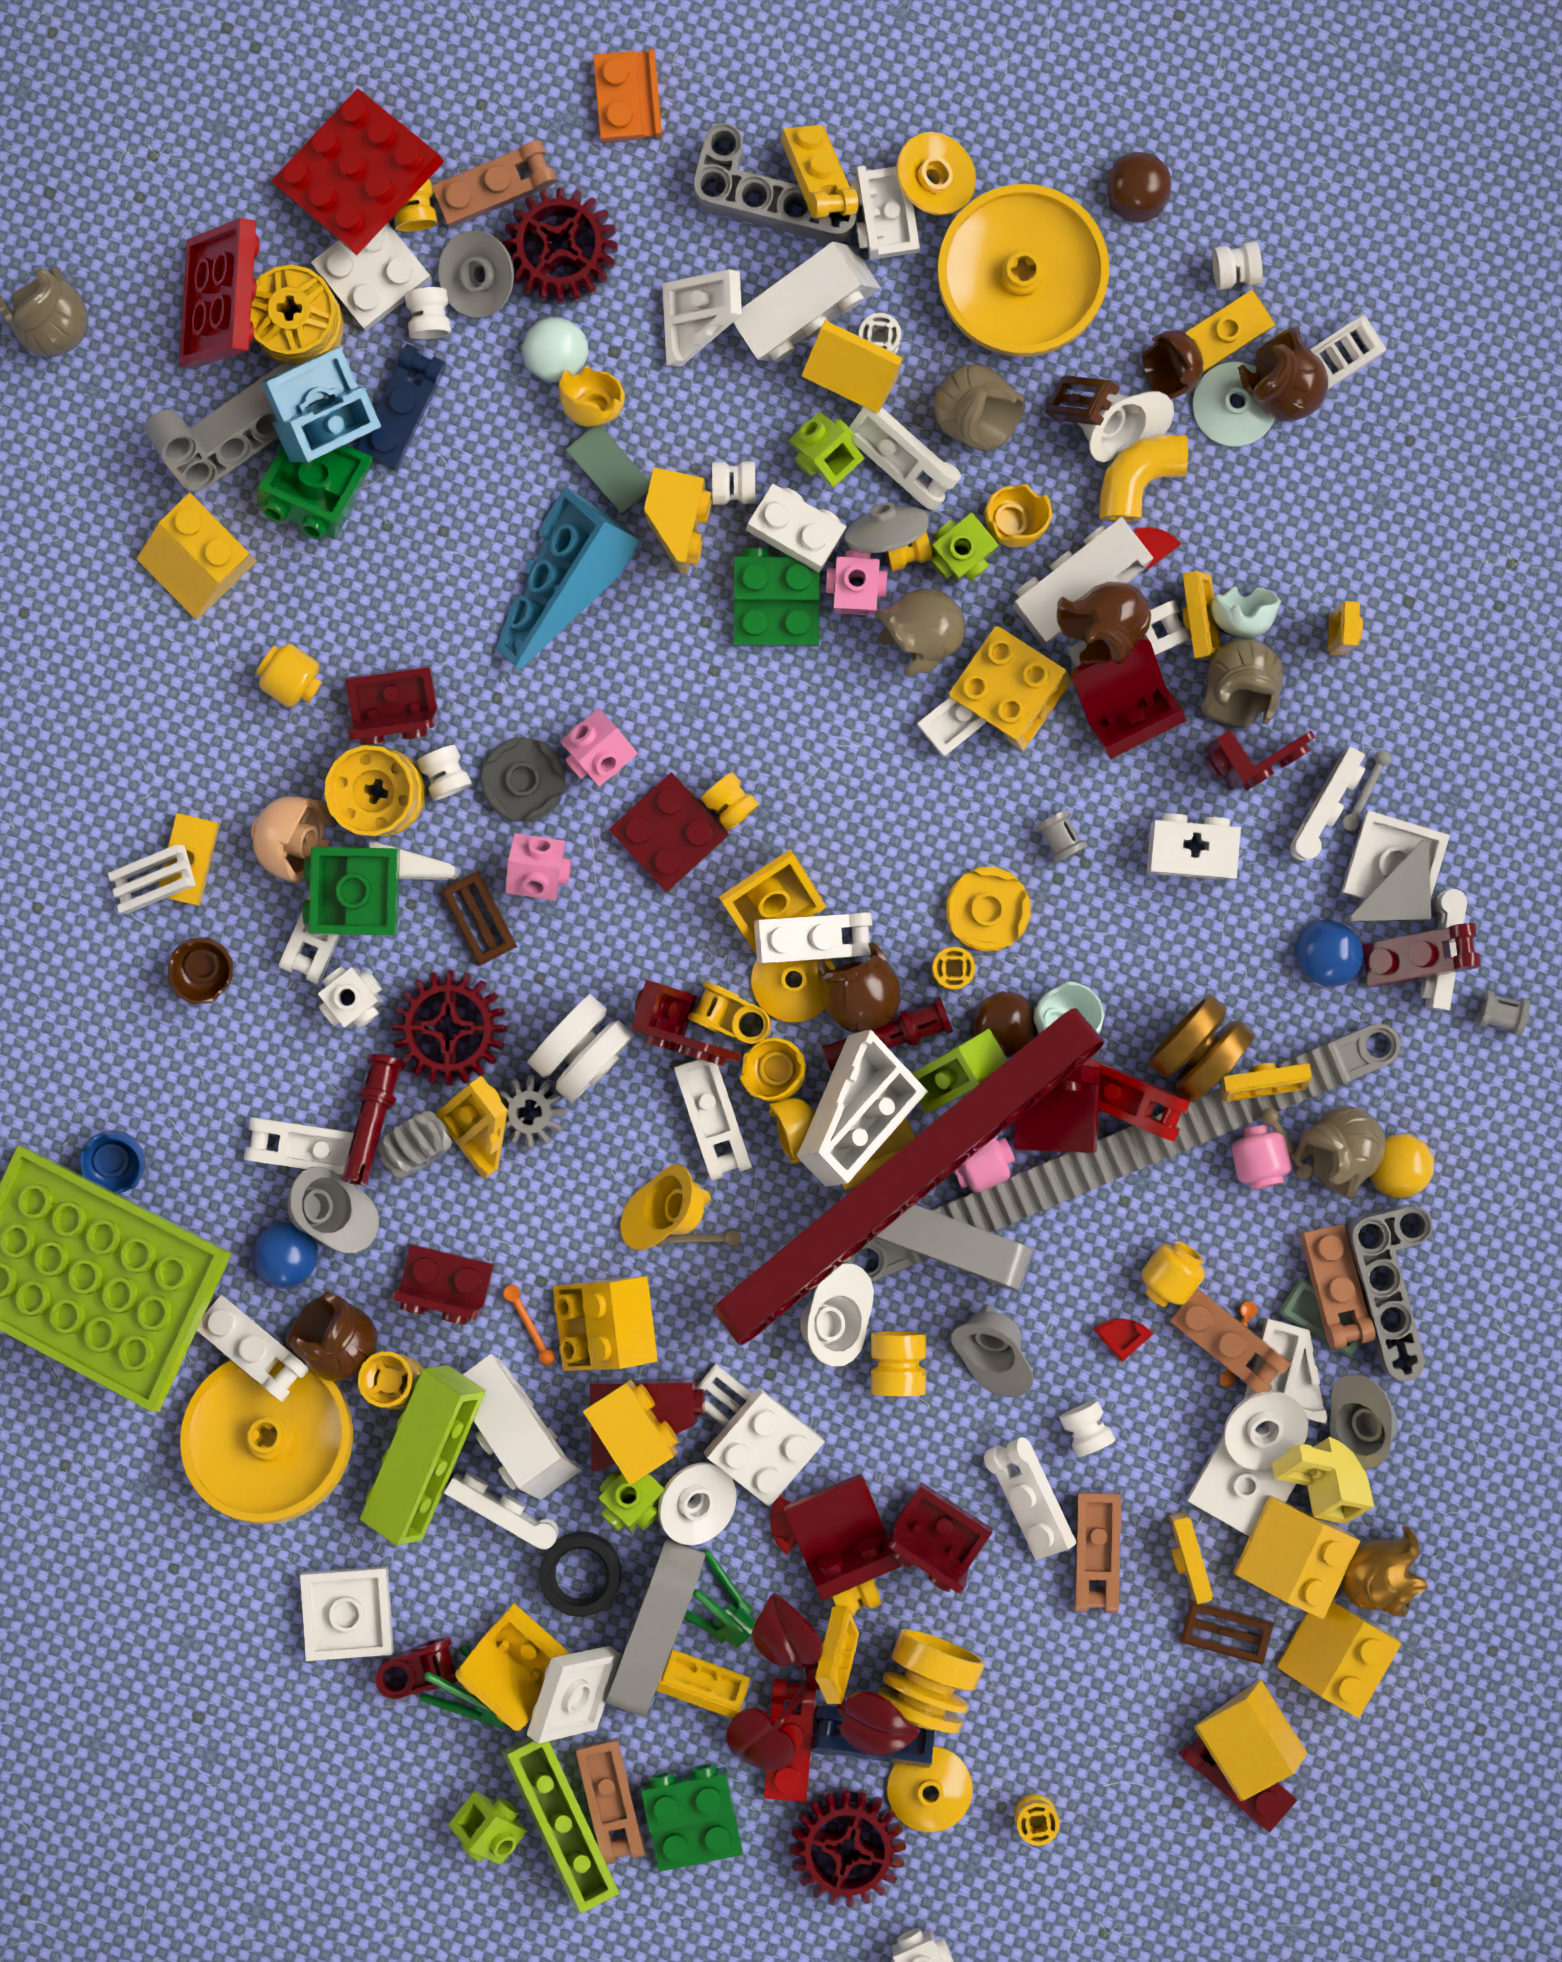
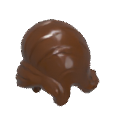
[1238,327,1328,422]
[1056,582,1151,665]
[817,942,901,1033]
[286,1291,377,1382]

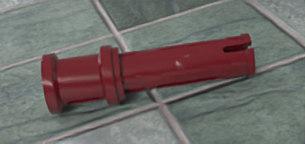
[822,997,953,1071]
[340,1054,406,1186]

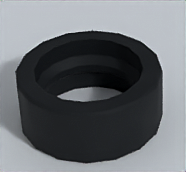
[539,1531,622,1617]

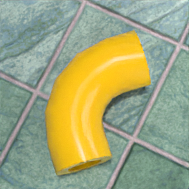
[1099,435,1188,522]

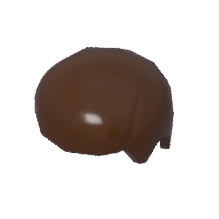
[1107,151,1171,223]
[1142,330,1204,400]
[168,937,233,1004]
[969,991,1037,1058]

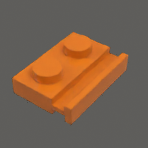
[593,49,663,143]

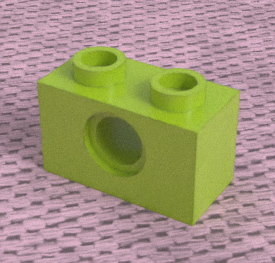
[911,1029,1007,1114]

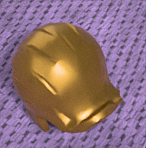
[1341,1526,1428,1617]

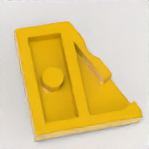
[435,1076,508,1180]

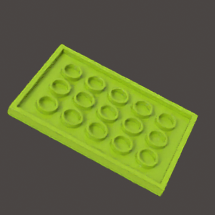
[0,1145,232,1412]

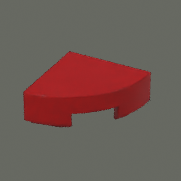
[1132,527,1181,572]
[1093,1318,1154,1362]
[770,1495,797,1555]

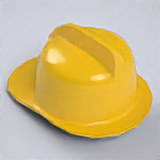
[620,1164,711,1250]

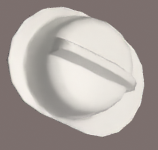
[1078,391,1174,462]
[800,1263,874,1366]

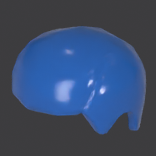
[1295,919,1364,988]
[78,1130,146,1194]
[252,1222,318,1289]

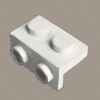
[849,166,920,260]
[746,483,847,573]

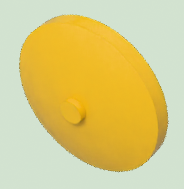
[937,184,1109,357]
[180,1353,353,1525]

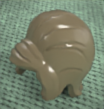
[0,267,88,357]
[934,364,1025,452]
[875,589,966,676]
[1200,638,1284,728]
[1293,1106,1386,1200]

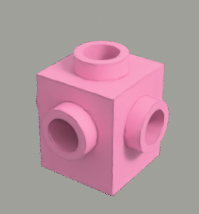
[826,550,887,616]
[560,708,638,787]
[505,833,572,901]

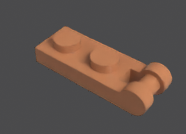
[432,140,558,228]
[1299,1224,1375,1350]
[1170,1288,1291,1393]
[1074,1491,1121,1613]
[575,1737,646,1865]

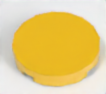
[946,867,1031,951]

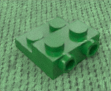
[257,445,373,540]
[734,548,820,647]
[302,847,400,936]
[641,1763,743,1872]

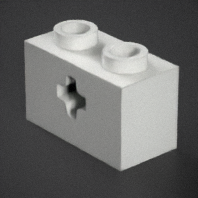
[1146,813,1241,881]

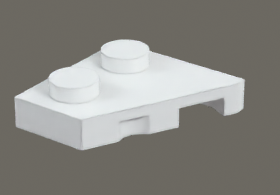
[662,269,742,367]
[1244,1318,1327,1424]

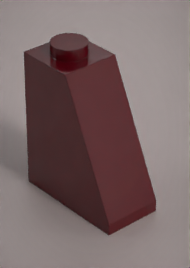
[589,1379,705,1471]

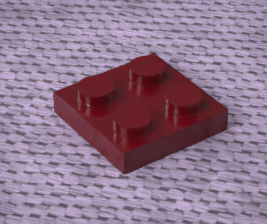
[609,772,730,893]

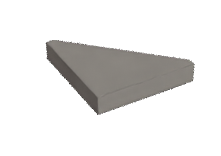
[1349,840,1431,922]

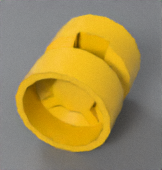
[871,1331,926,1396]
[358,1351,424,1411]

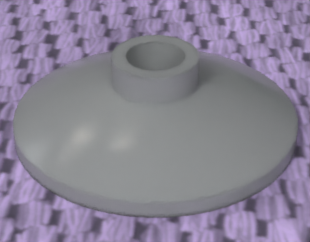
[438,230,514,318]
[845,503,929,553]

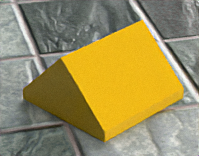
[801,320,903,413]
[719,849,826,954]
[1193,1679,1308,1801]

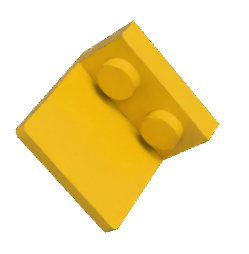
[949,626,1072,752]

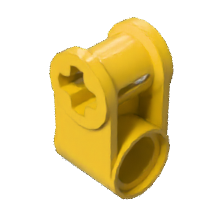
[687,980,772,1045]

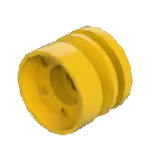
[250,264,345,365]
[324,745,427,837]
[877,1629,985,1734]

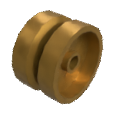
[1146,994,1256,1103]

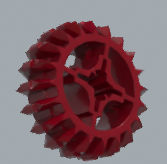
[502,187,618,305]
[391,970,508,1086]
[789,1787,906,1908]

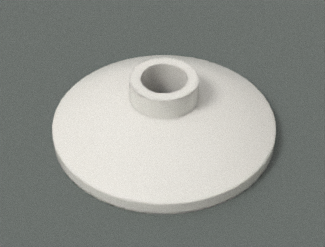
[1224,1391,1308,1471]
[658,1462,737,1545]

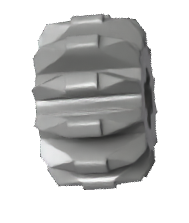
[499,1075,568,1149]
[376,1111,453,1179]

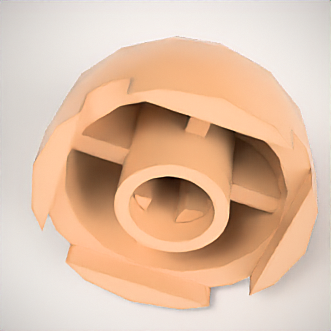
[251,796,331,884]

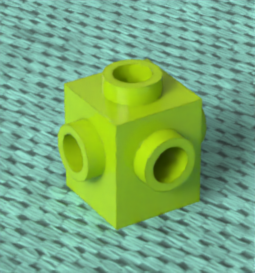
[788,411,865,488]
[930,512,999,584]
[598,1470,665,1535]
[448,1791,527,1865]

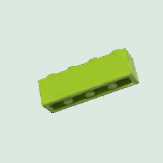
[360,1365,486,1546]
[501,1736,620,1914]

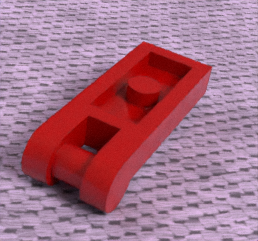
[1084,1058,1191,1141]
[764,1677,816,1802]

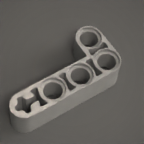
[694,123,856,243]
[145,361,322,492]
[875,1205,1034,1292]
[1346,1205,1433,1381]
[605,1538,706,1718]

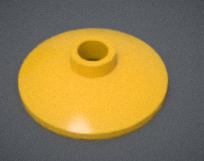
[896,132,976,215]
[751,959,835,1022]
[887,1746,973,1833]

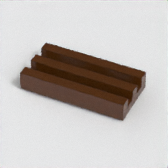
[1045,375,1120,426]
[440,871,518,966]
[1179,1599,1274,1665]

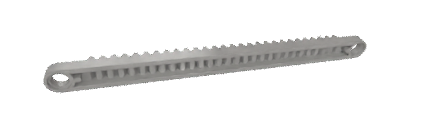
[845,1024,1401,1281]

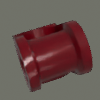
[375,1637,458,1699]

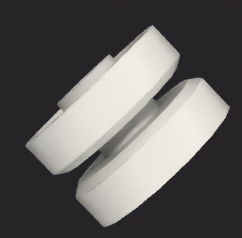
[527,994,635,1103]

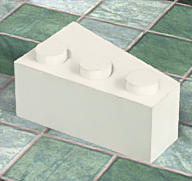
[733,242,881,363]
[1012,517,1153,647]
[797,1029,928,1187]
[463,1354,582,1500]

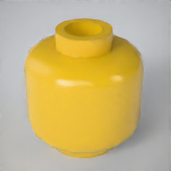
[256,643,323,707]
[1141,1241,1205,1307]

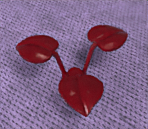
[726,1592,920,1770]

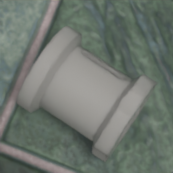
[1035,809,1088,864]
[1477,990,1530,1036]

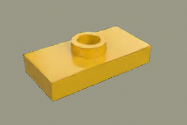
[1185,289,1275,373]
[1182,571,1221,660]
[1327,601,1363,656]
[158,813,220,906]
[1220,1063,1312,1102]
[1169,1511,1213,1604]
[815,1606,859,1704]
[656,1649,751,1719]

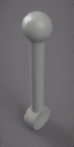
[1342,750,1392,832]

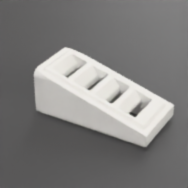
[1310,315,1386,389]
[369,842,459,880]

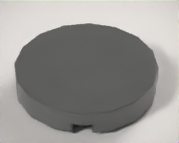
[481,737,566,822]

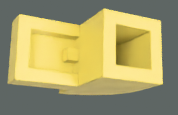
[1272,1437,1374,1524]

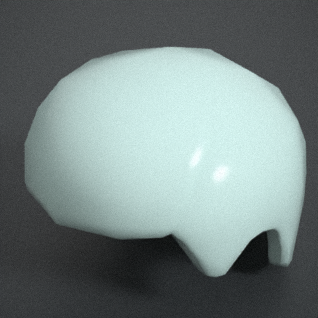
[521,317,589,382]
[1210,586,1281,638]
[1033,982,1105,1034]

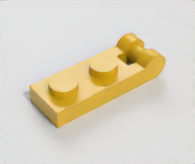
[781,125,858,219]

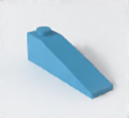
[496,486,641,669]

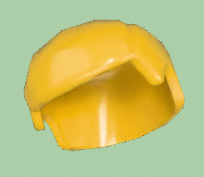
[559,366,625,427]
[983,484,1053,548]
[740,1037,806,1103]
[768,1098,815,1164]
[1370,1133,1434,1199]

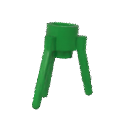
[684,1549,756,1648]
[419,1645,506,1729]

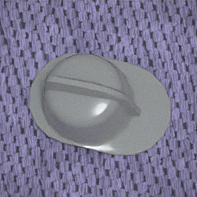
[285,1167,379,1253]
[951,1304,1033,1397]
[1329,1373,1398,1470]

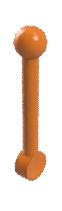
[503,1285,555,1366]
[1219,1301,1257,1388]

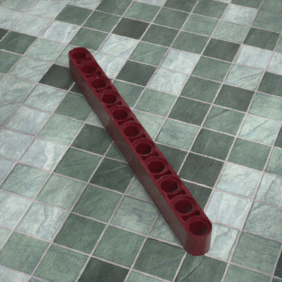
[712,1008,1105,1346]

